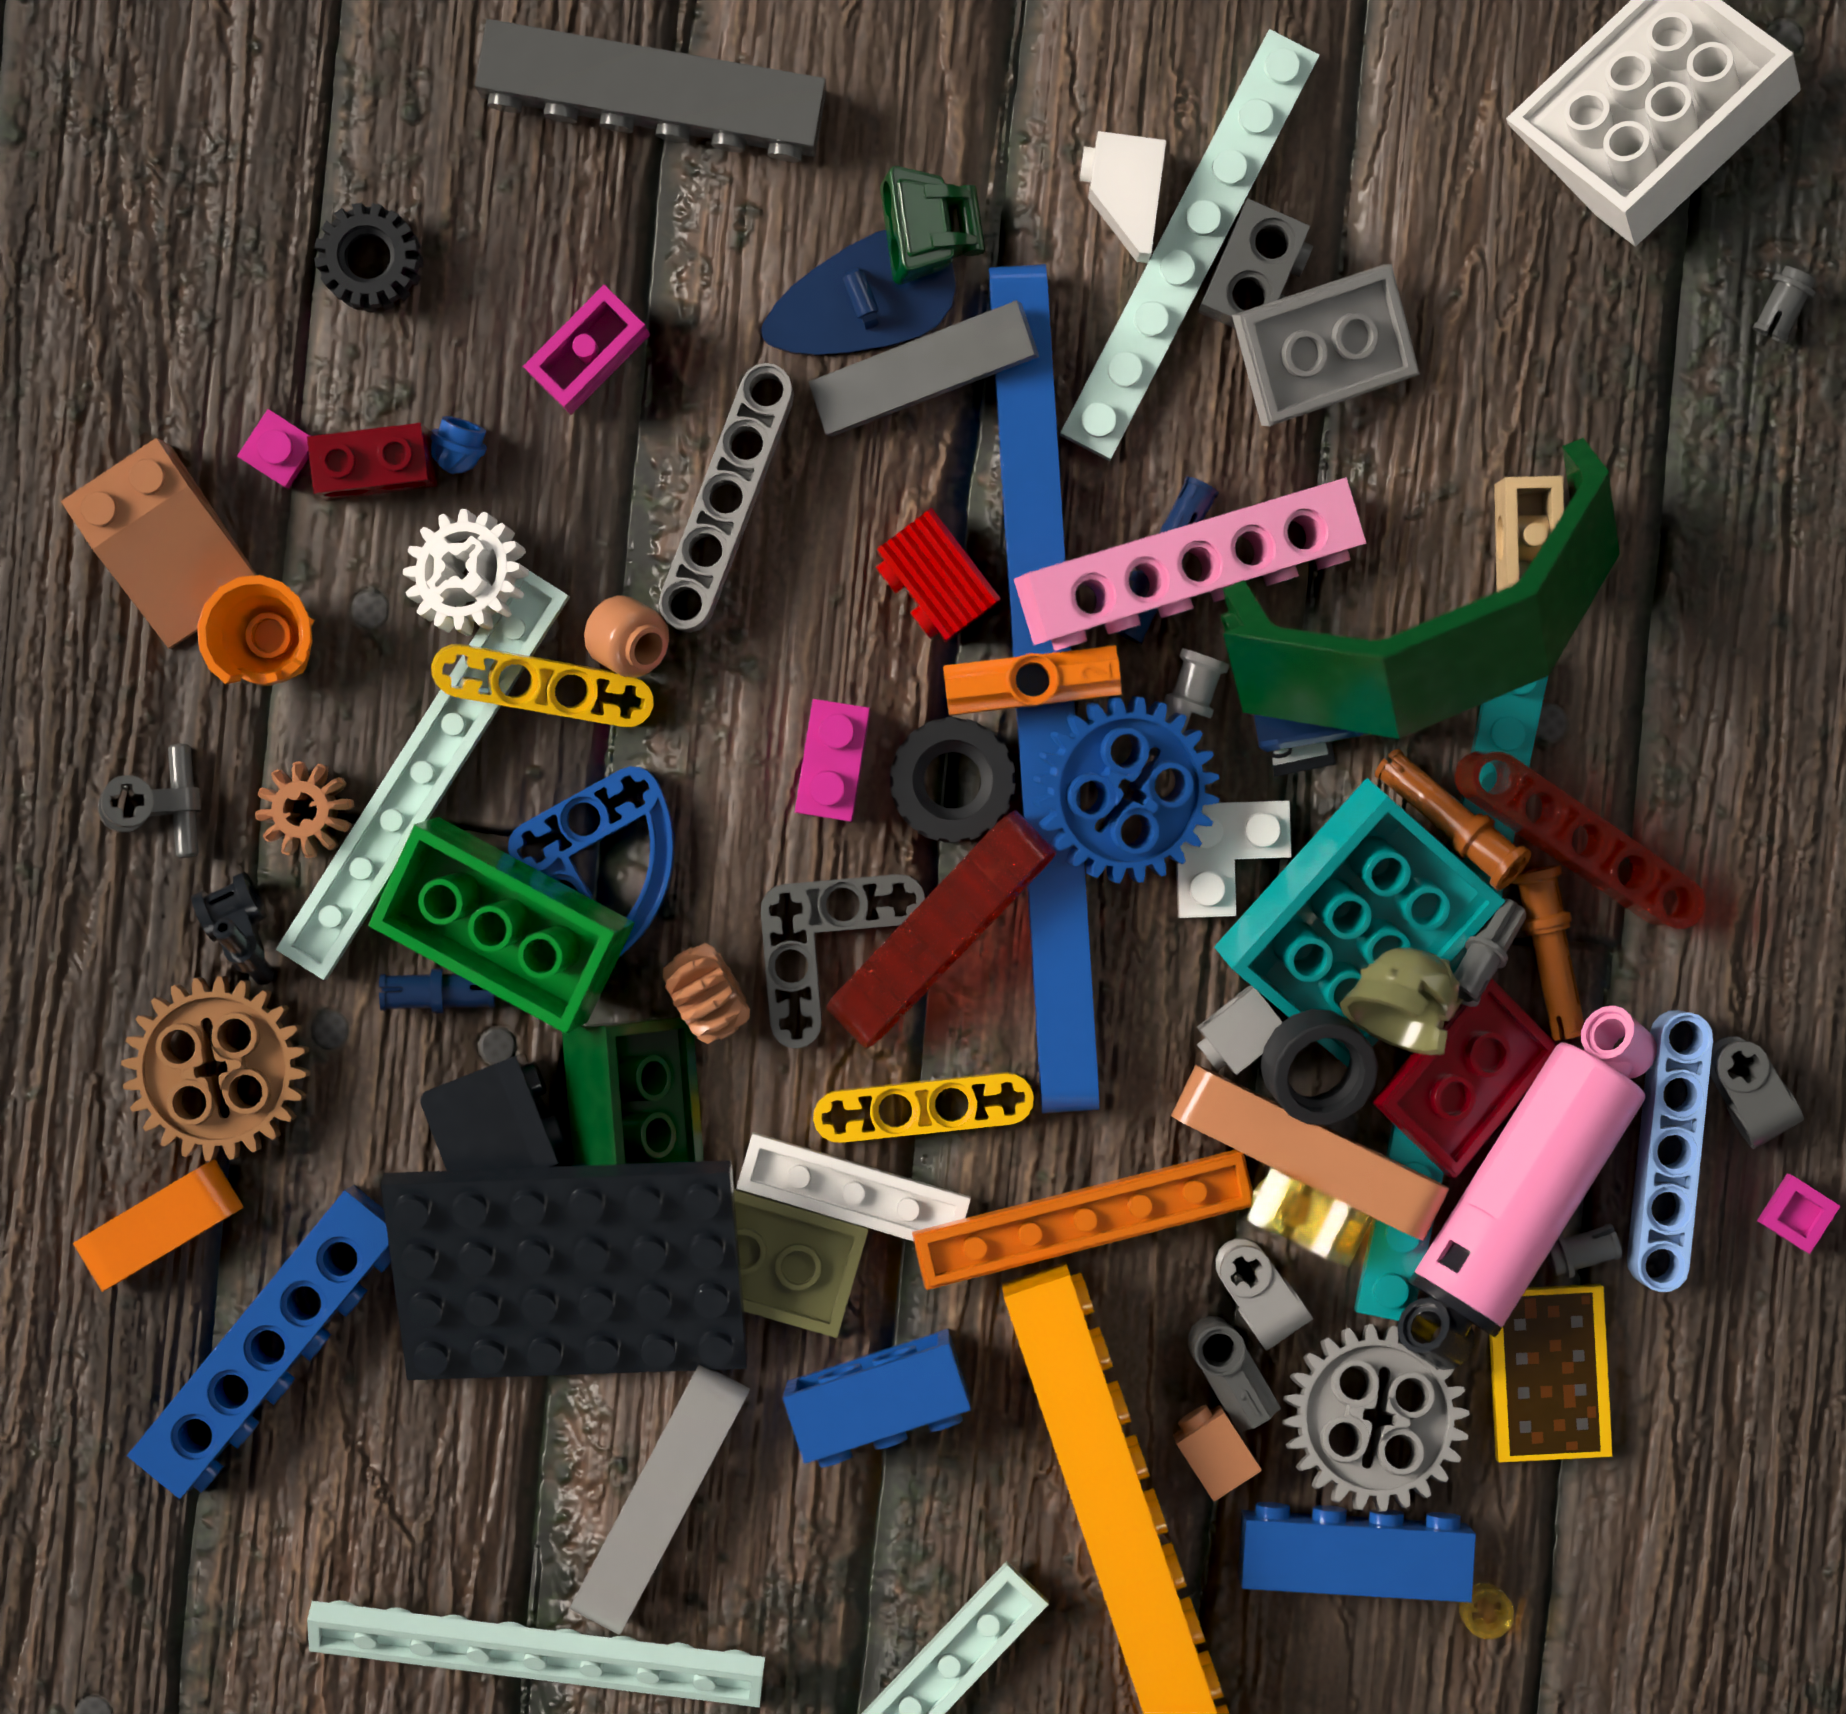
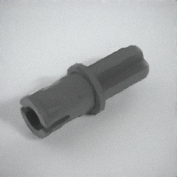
[1454,898,1526,1007]

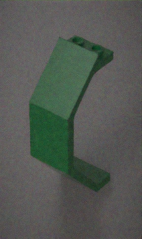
[1221,438,1620,739]

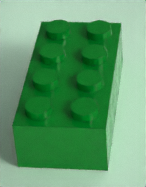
[368,817,635,1034]

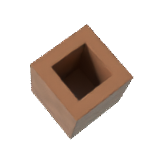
[1173,1405,1262,1502]

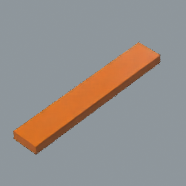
[911,1149,1256,1290]

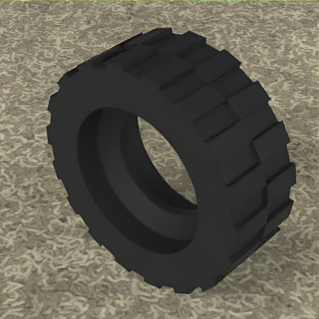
[890,717,1015,843]

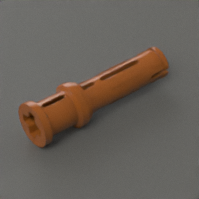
[1374,748,1532,891]
[1511,864,1585,1040]

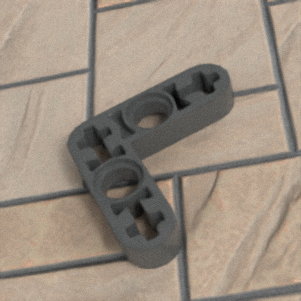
[761,874,925,1048]

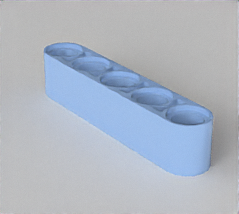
[1627,1010,1713,1292]

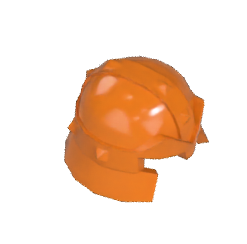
[197,575,315,686]

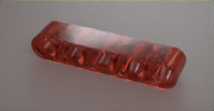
[1455,751,1705,929]
[826,810,1057,1049]

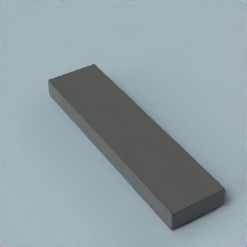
[808,300,1039,437]

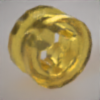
[1459,1583,1514,1639]

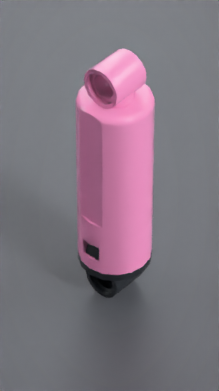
[1398,1006,1657,1370]

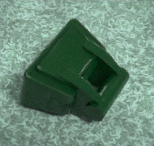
[880,166,985,285]

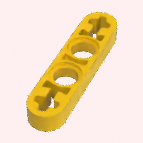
[431,644,653,727]
[813,1072,1034,1143]

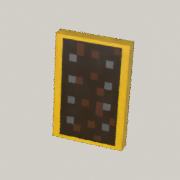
[1489,1284,1612,1462]

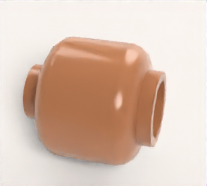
[584,595,669,678]

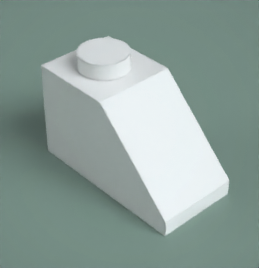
[1079,131,1166,263]

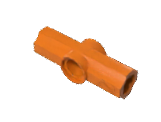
[943,645,1122,716]

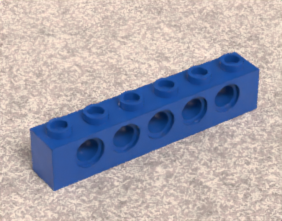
[127,1185,391,1499]

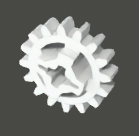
[403,509,529,636]

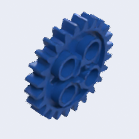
[1033,696,1219,883]

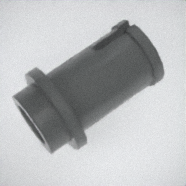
[1752,266,1816,344]
[1546,1223,1622,1279]

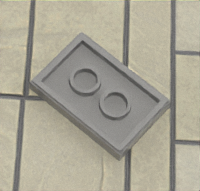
[1232,264,1420,426]

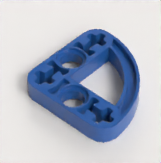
[508,766,675,957]

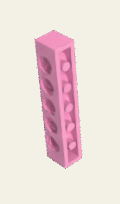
[1014,477,1366,651]

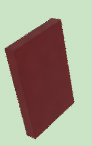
[1372,979,1557,1178]

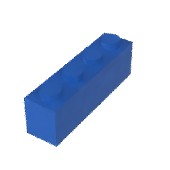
[1238,1502,1476,1603]

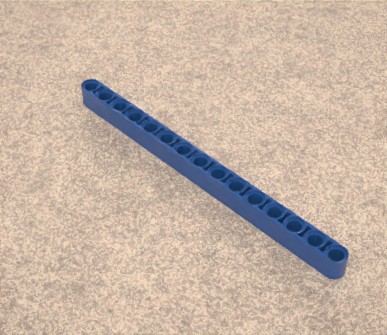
[989,264,1099,1114]

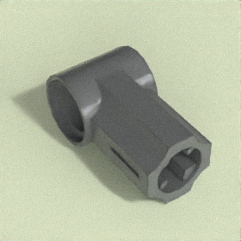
[1187,1316,1281,1433]

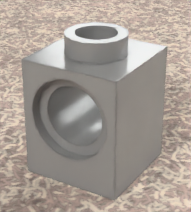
[1197,985,1283,1075]

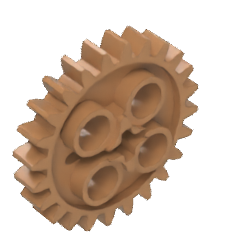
[121,975,311,1161]

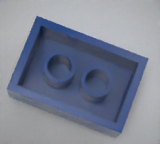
[783,1329,971,1467]

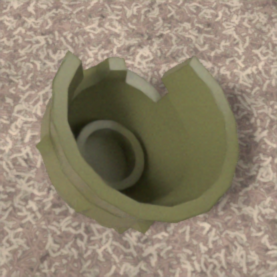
[1340,947,1463,1055]

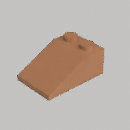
[61,438,257,649]

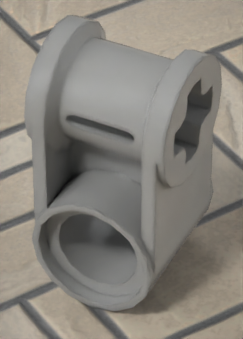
[1215,1238,1313,1351]

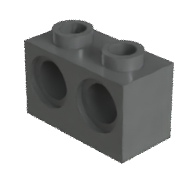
[1198,198,1314,328]

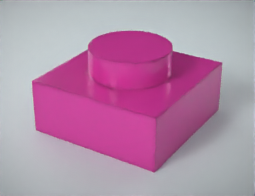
[237,409,309,489]
[1757,1173,1840,1254]

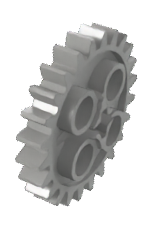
[1282,1324,1469,1512]

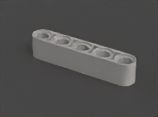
[659,363,794,633]
[569,1365,750,1635]

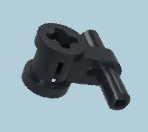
[191,872,275,985]

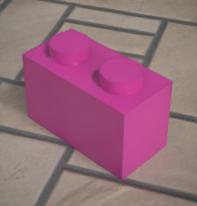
[523,285,650,415]
[795,699,871,822]

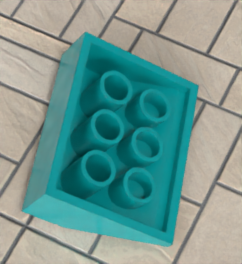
[1214,778,1505,1067]

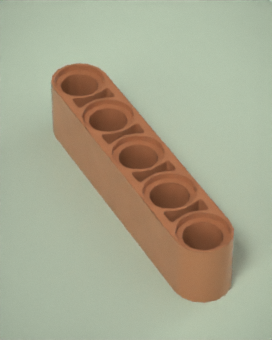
[1171,1064,1449,1240]

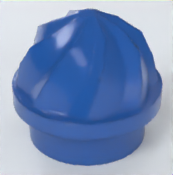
[430,416,487,474]

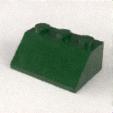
[562,1017,704,1166]

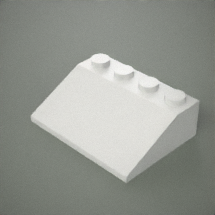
[1506,0,1801,247]

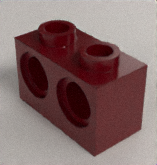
[307,423,437,500]

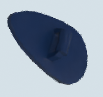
[761,230,956,356]

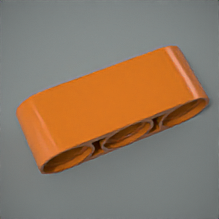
[73,1159,244,1292]

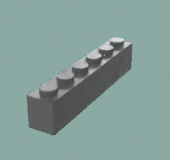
[475,19,827,162]

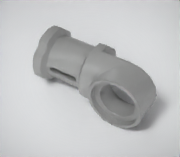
[1149,648,1230,757]

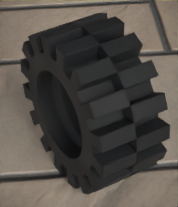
[314,202,423,312]

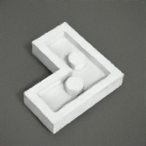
[1176,801,1291,918]

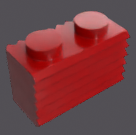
[875,508,1001,643]

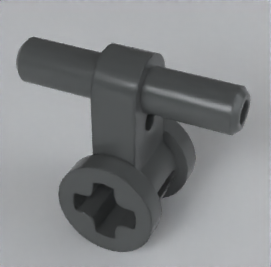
[98,743,202,858]

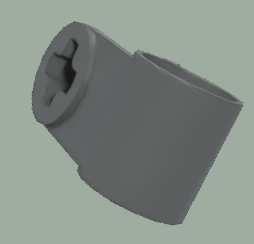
[1710,1036,1804,1149]

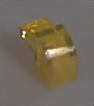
[1246,1168,1373,1267]

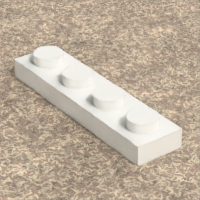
[736,1132,971,1241]

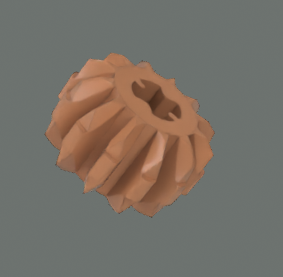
[255,761,355,858]
[663,943,750,1044]

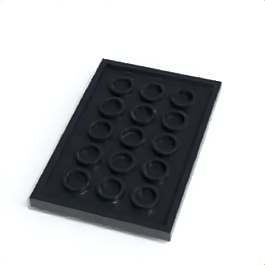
[381,1160,748,1380]

